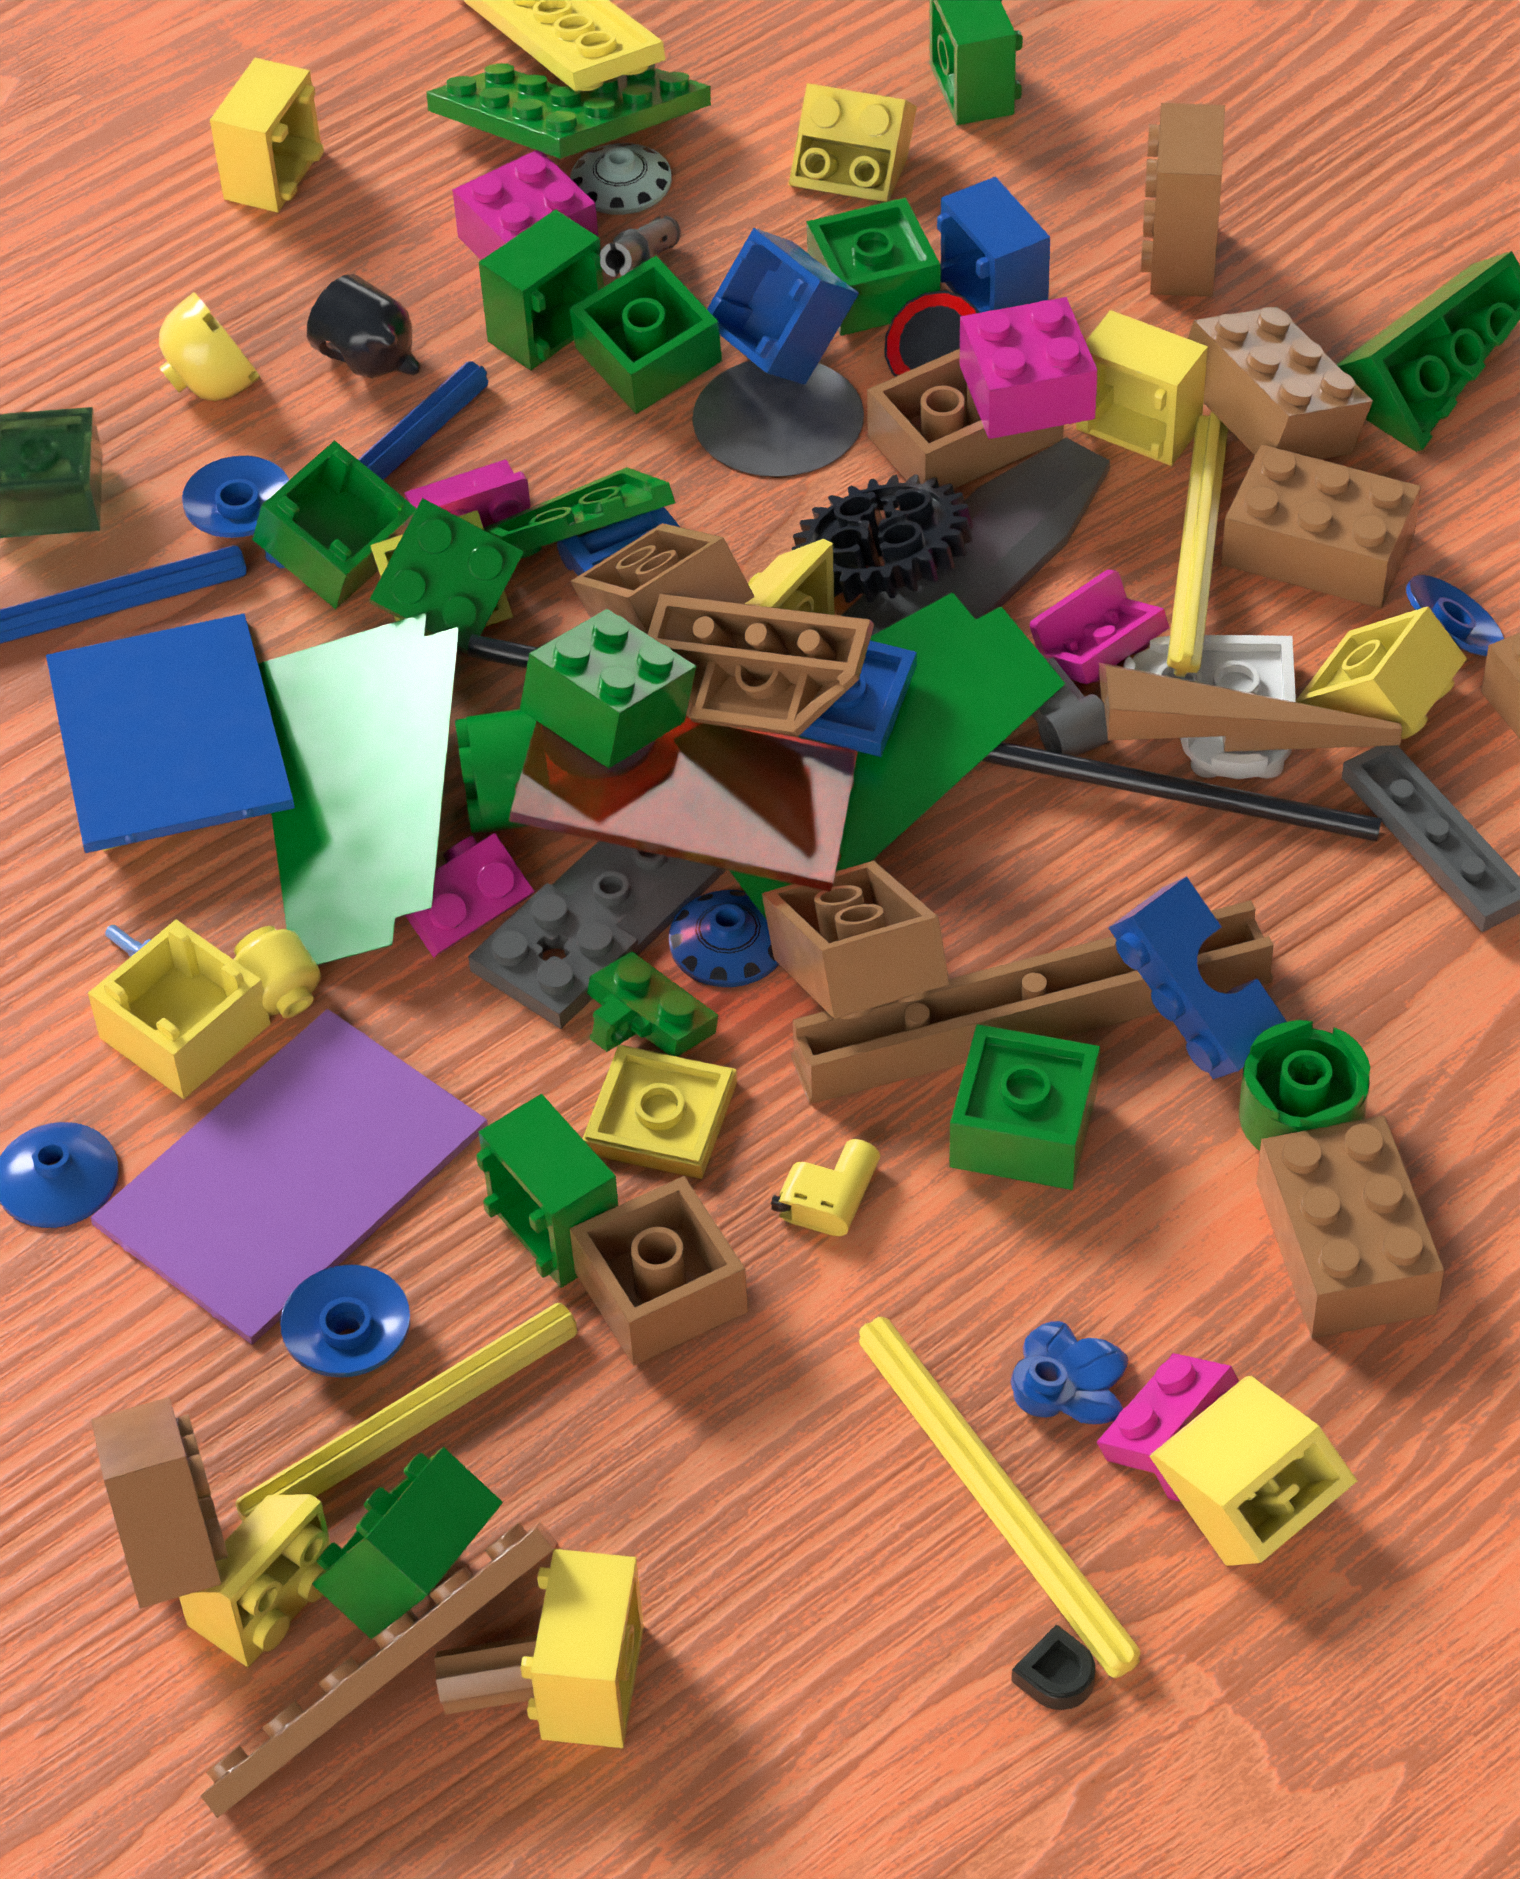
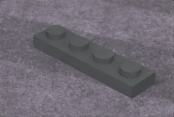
[1342,745,1520,932]

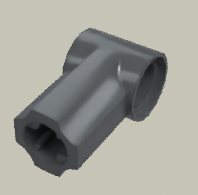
[1032,653,1113,756]

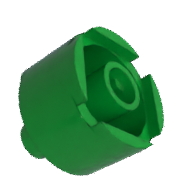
[455,709,553,833]
[1239,1020,1370,1151]

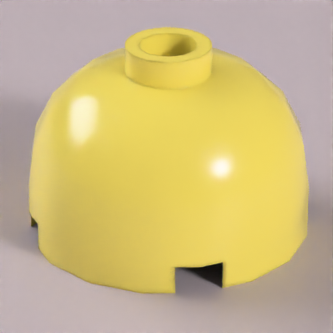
[159,292,261,401]

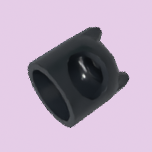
[307,274,420,378]

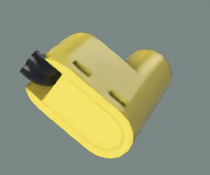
[771,1139,880,1236]

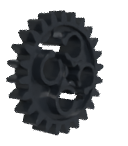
[792,474,973,603]

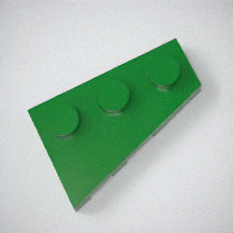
[484,467,675,559]

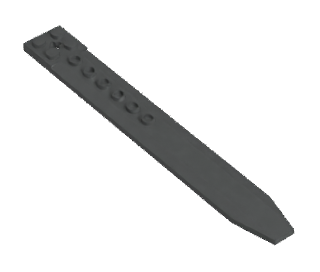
[468,438,1110,1029]

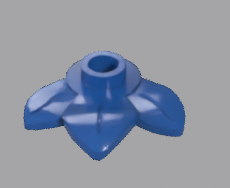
[1011,1321,1128,1424]

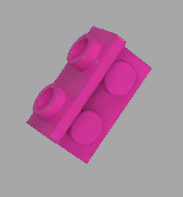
[404,459,531,528]

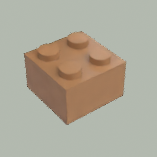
[570,1176,748,1366]

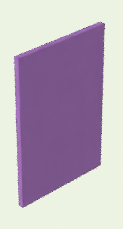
[90,1009,488,1345]

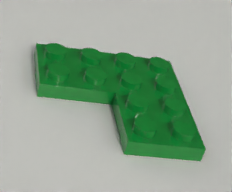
[427,63,711,159]

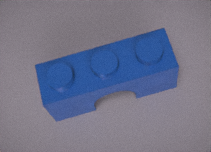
[1108,876,1287,1080]

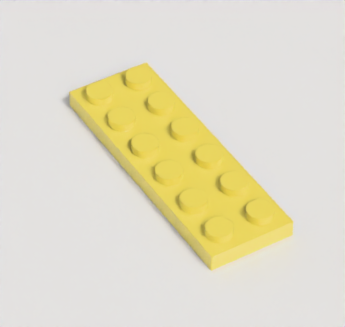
[463,0,666,91]

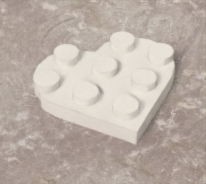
[1124,635,1296,779]

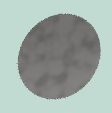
[693,361,864,477]

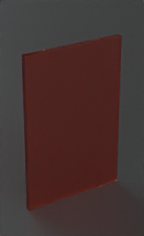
[509,714,858,892]

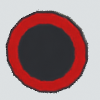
[884,290,980,377]

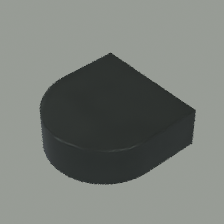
[1011,1624,1095,1710]

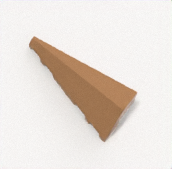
[1099,662,1402,752]

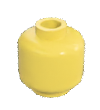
[233,926,321,1018]

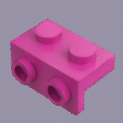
[1029,569,1170,684]
[405,833,534,958]
[1097,1353,1239,1502]

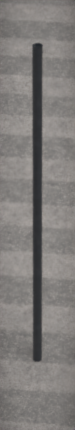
[467,634,1382,842]

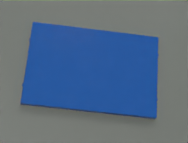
[46,613,295,853]

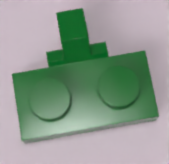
[587,952,719,1057]

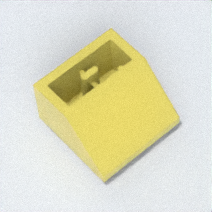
[789,83,917,202]
[1149,1376,1357,1566]
[179,1494,331,1668]

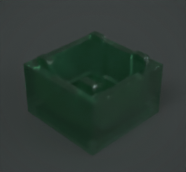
[0,407,103,538]

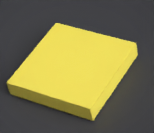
[582,1045,737,1179]

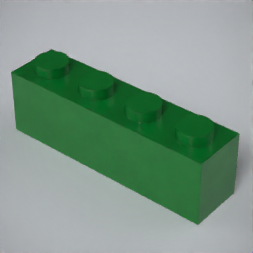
[1336,251,1520,452]

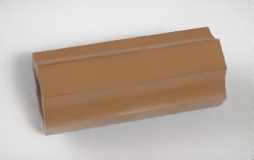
[435,1635,537,1715]

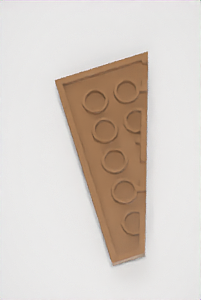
[200,1522,557,1818]

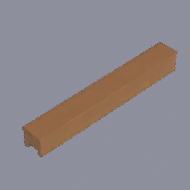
[791,900,1274,1105]

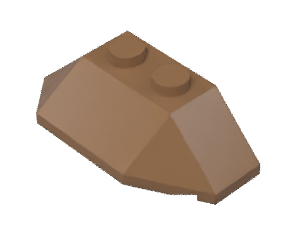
[648,594,874,736]

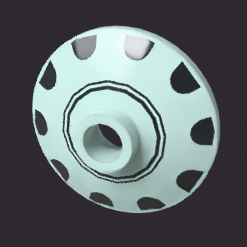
[570,143,672,215]

